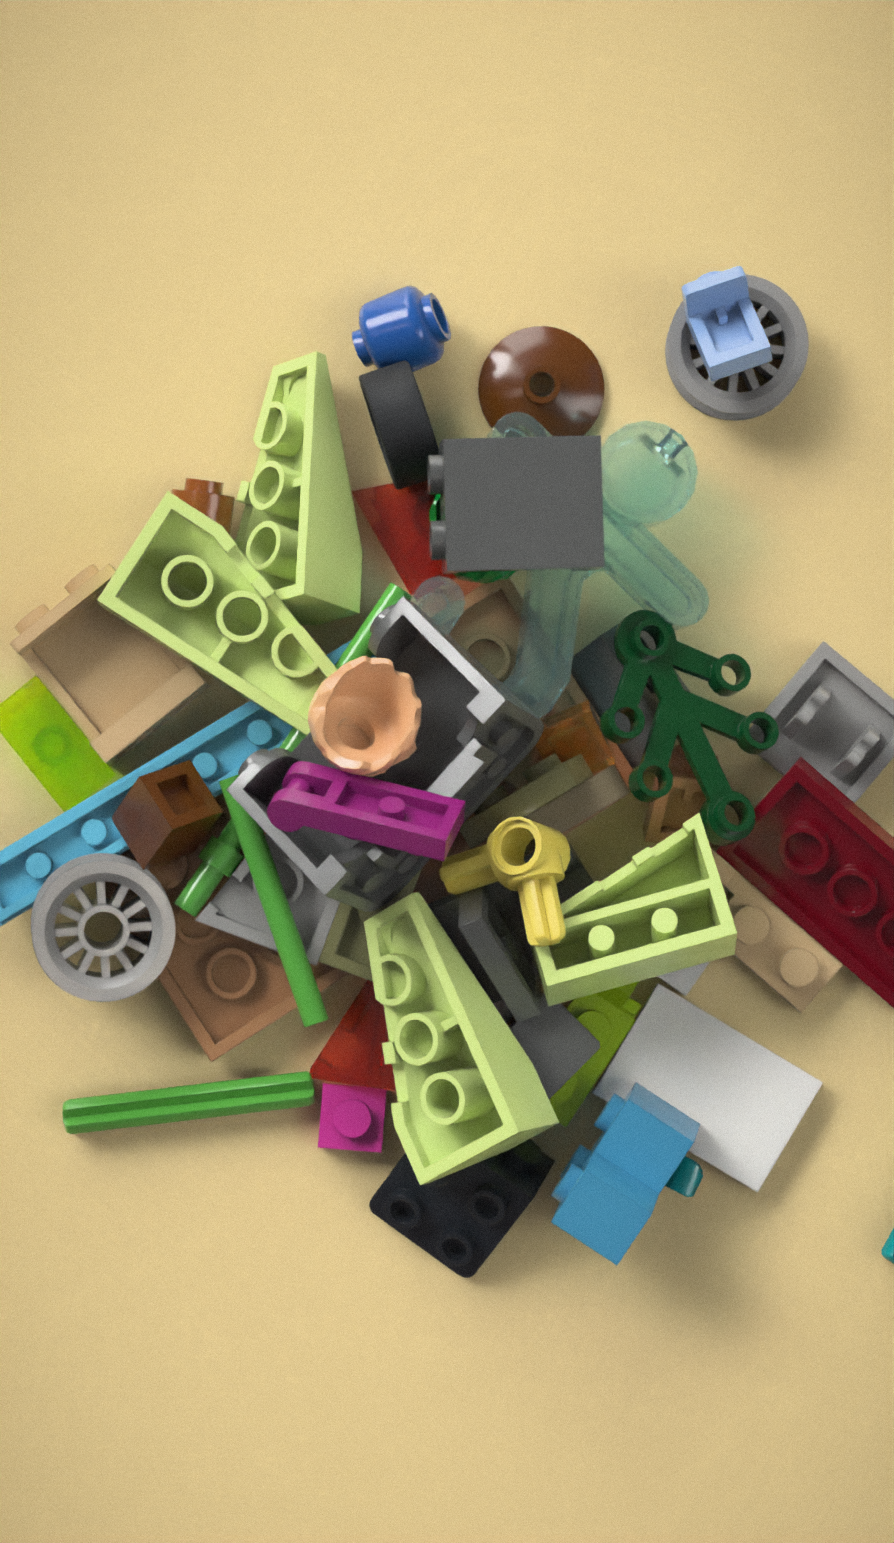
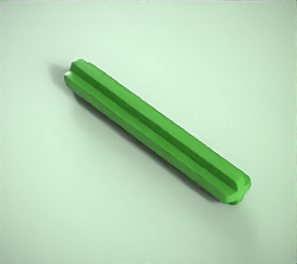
[62,1071,316,1134]

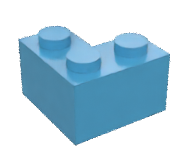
[551,1082,700,1265]

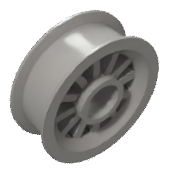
[665,274,809,421]
[31,853,175,1002]

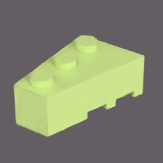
[530,813,737,1006]

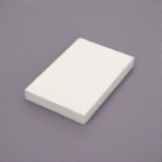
[592,983,823,1193]

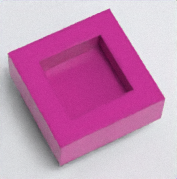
[318,1082,387,1153]

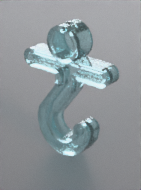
[409,412,709,719]

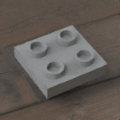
[749,641,894,803]

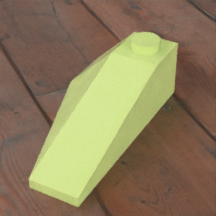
[233,351,363,625]
[97,491,338,736]
[364,892,559,1185]

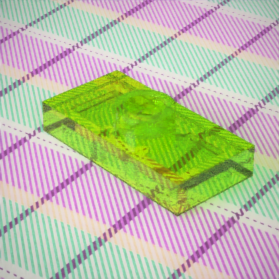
[0,675,118,812]

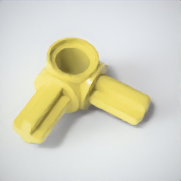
[439,816,570,947]

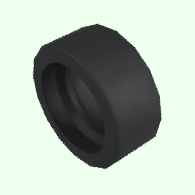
[359,360,439,490]

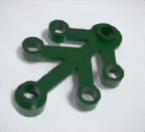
[600,610,779,846]

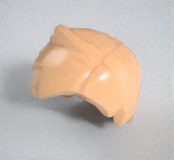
[308,656,422,777]

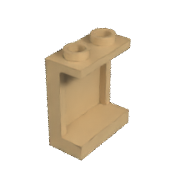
[10,563,210,766]

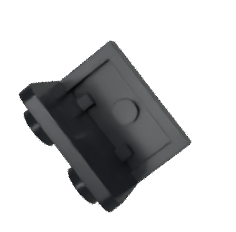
[369,1139,555,1278]

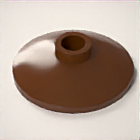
[478,326,605,438]

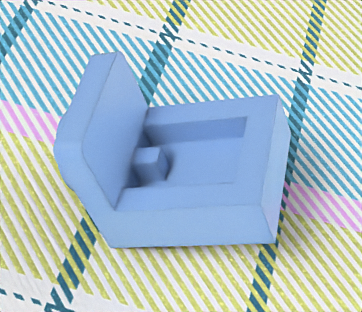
[681,266,772,382]

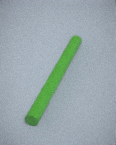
[219,775,329,1027]

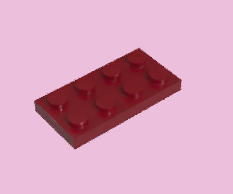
[715,757,894,1008]

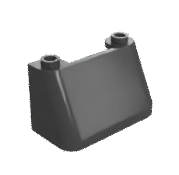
[226,596,544,912]

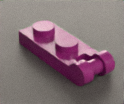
[267,761,466,861]

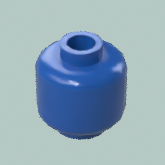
[352,285,451,372]

